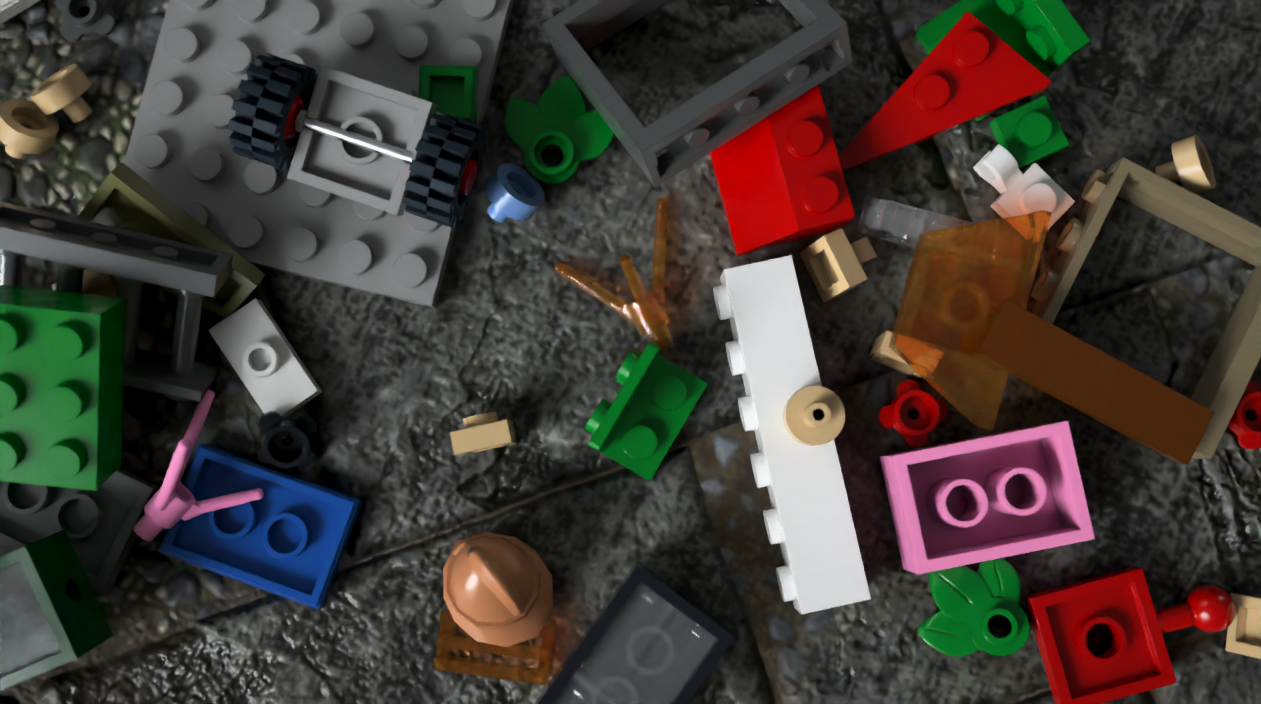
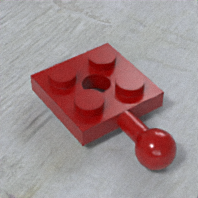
[1024,566,1236,704]

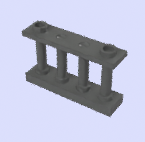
[0,201,233,402]

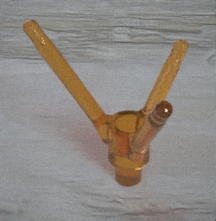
[554,198,675,352]

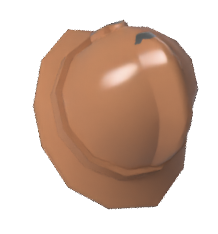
[443,532,554,647]

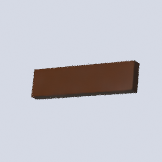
[973,299,1215,465]

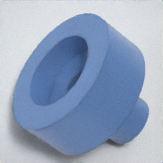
[485,163,545,223]

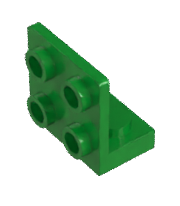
[916,0,1090,121]
[585,341,708,482]

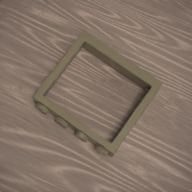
[1031,157,1261,459]

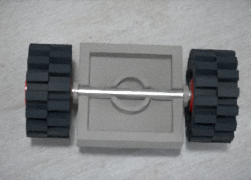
[229,53,487,228]

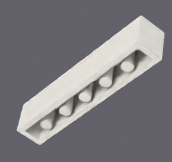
[713,255,871,614]

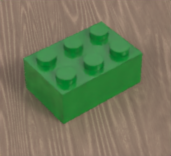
[0,285,126,491]

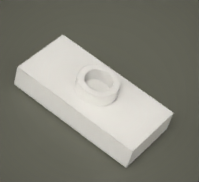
[208,298,322,417]

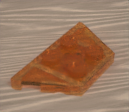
[889,210,1052,431]

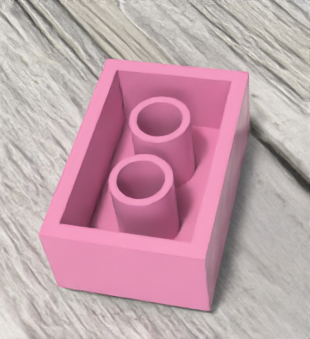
[879,421,1095,575]

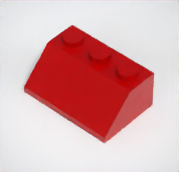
[709,84,855,257]

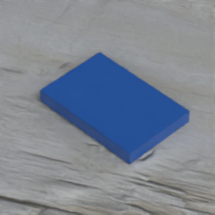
[158,443,363,610]

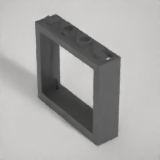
[542,0,853,187]

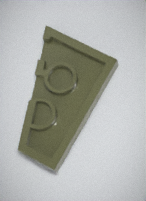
[76,162,266,318]

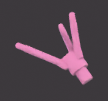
[133,389,264,541]

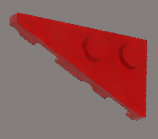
[839,11,1052,171]

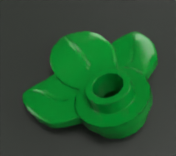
[505,76,614,185]
[918,558,1030,657]

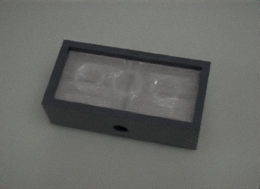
[534,560,735,704]

